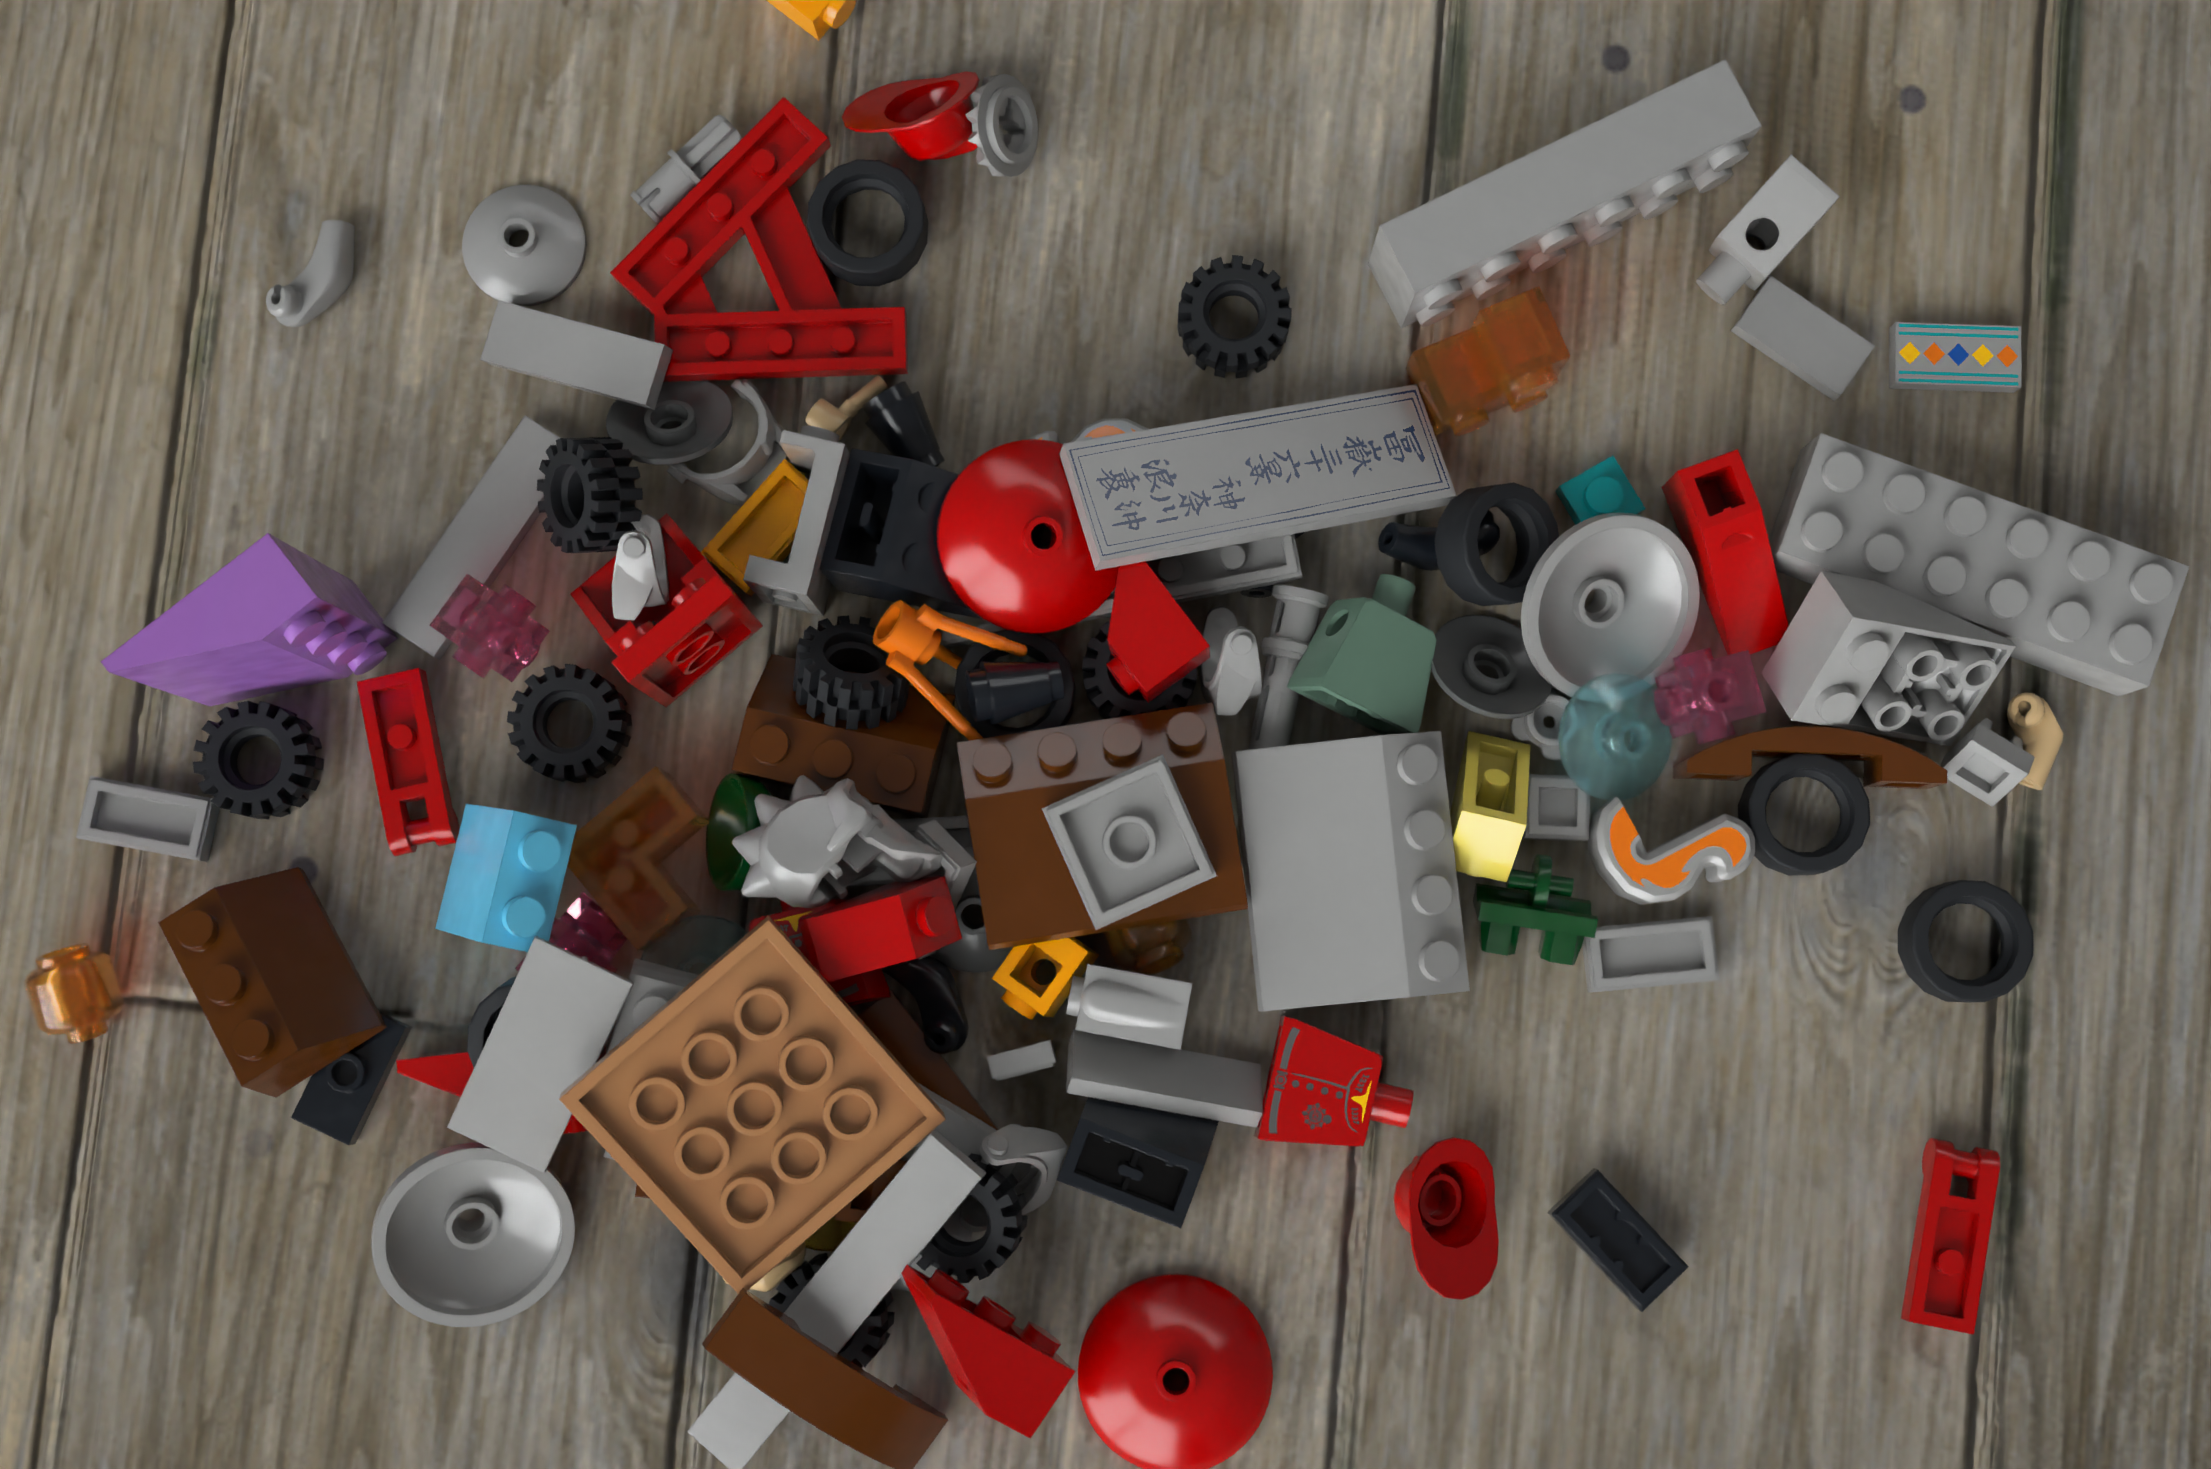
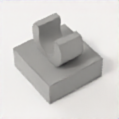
[1940,718,2035,807]

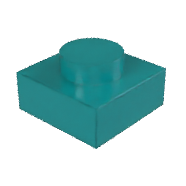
[1555,455,1646,525]

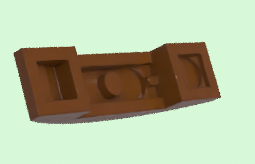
[1673,726,1947,789]
[702,1288,948,1469]

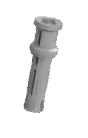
[1248,585,1329,750]

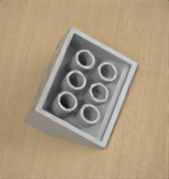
[1232,731,1470,1012]

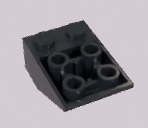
[819,448,1045,619]

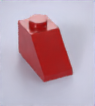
[1106,561,1210,703]
[798,876,962,982]

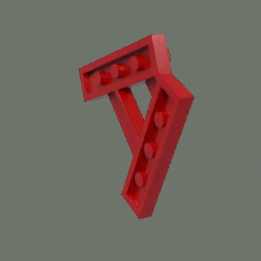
[610,97,908,382]

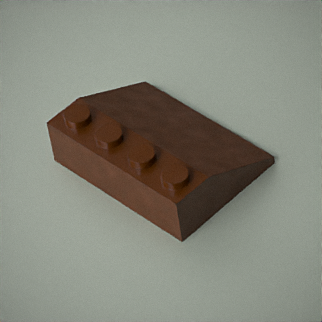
[957,703,1248,950]

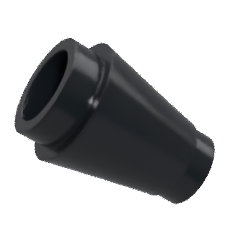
[862,381,945,467]
[965,661,1064,725]

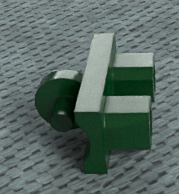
[1473,854,1598,965]

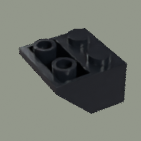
[1057,1097,1219,1229]

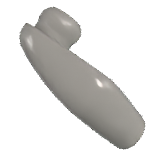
[266,220,355,327]

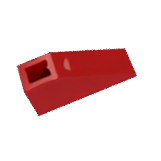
[1661,449,1789,662]
[901,1265,1075,1439]

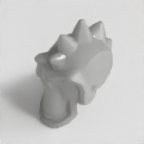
[732,775,942,908]

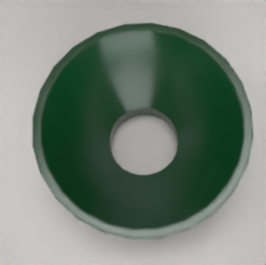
[706,773,772,891]

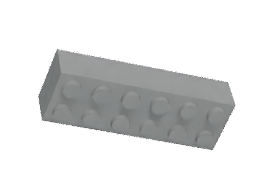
[1368,59,1762,329]
[1769,433,2190,696]

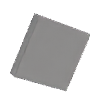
[1041,755,1217,930]

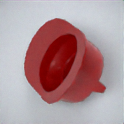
[842,71,980,161]
[1393,1137,1499,1300]

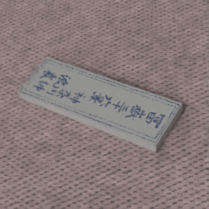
[1059,384,1457,571]

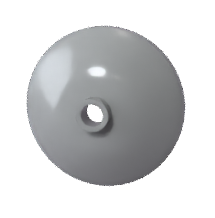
[1521,512,1700,703]
[371,1142,575,1327]

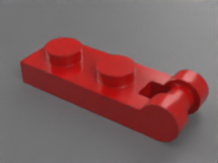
[357,668,460,856]
[1901,1138,2000,1335]

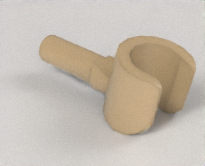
[805,375,887,442]

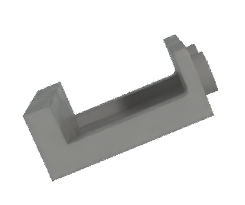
[743,426,850,616]

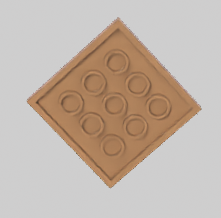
[559,915,946,1294]

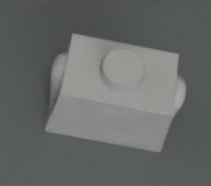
[1066,964,1193,1050]

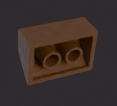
[731,654,956,818]
[158,867,387,1098]

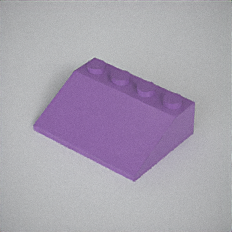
[100,533,398,706]

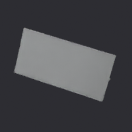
[447,936,634,1173]

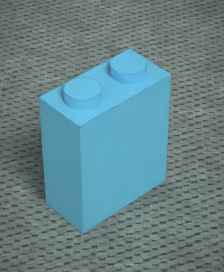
[435,804,577,952]

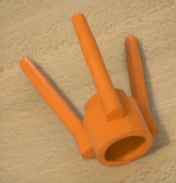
[873,600,1028,741]

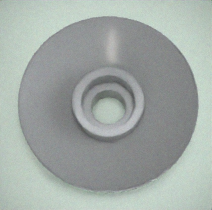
[462,185,587,306]

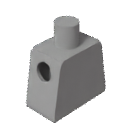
[1696,154,1840,305]

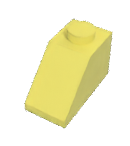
[1450,731,1531,883]

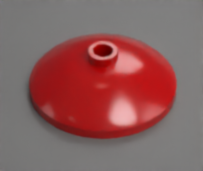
[937,439,1119,634]
[1078,1273,1273,1469]

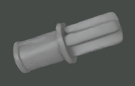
[630,115,742,224]

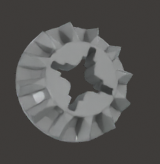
[965,74,1038,177]

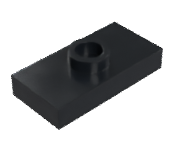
[291,1012,412,1145]
[1547,1168,1689,1312]

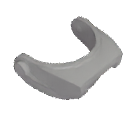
[667,378,788,507]
[612,514,670,620]
[1200,606,1262,716]
[960,1124,1067,1232]

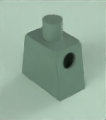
[1287,574,1437,735]

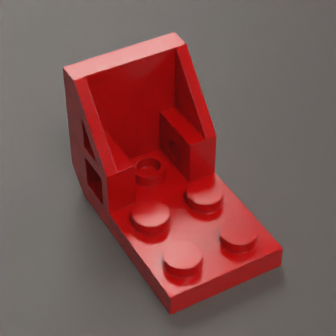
[570,513,763,708]

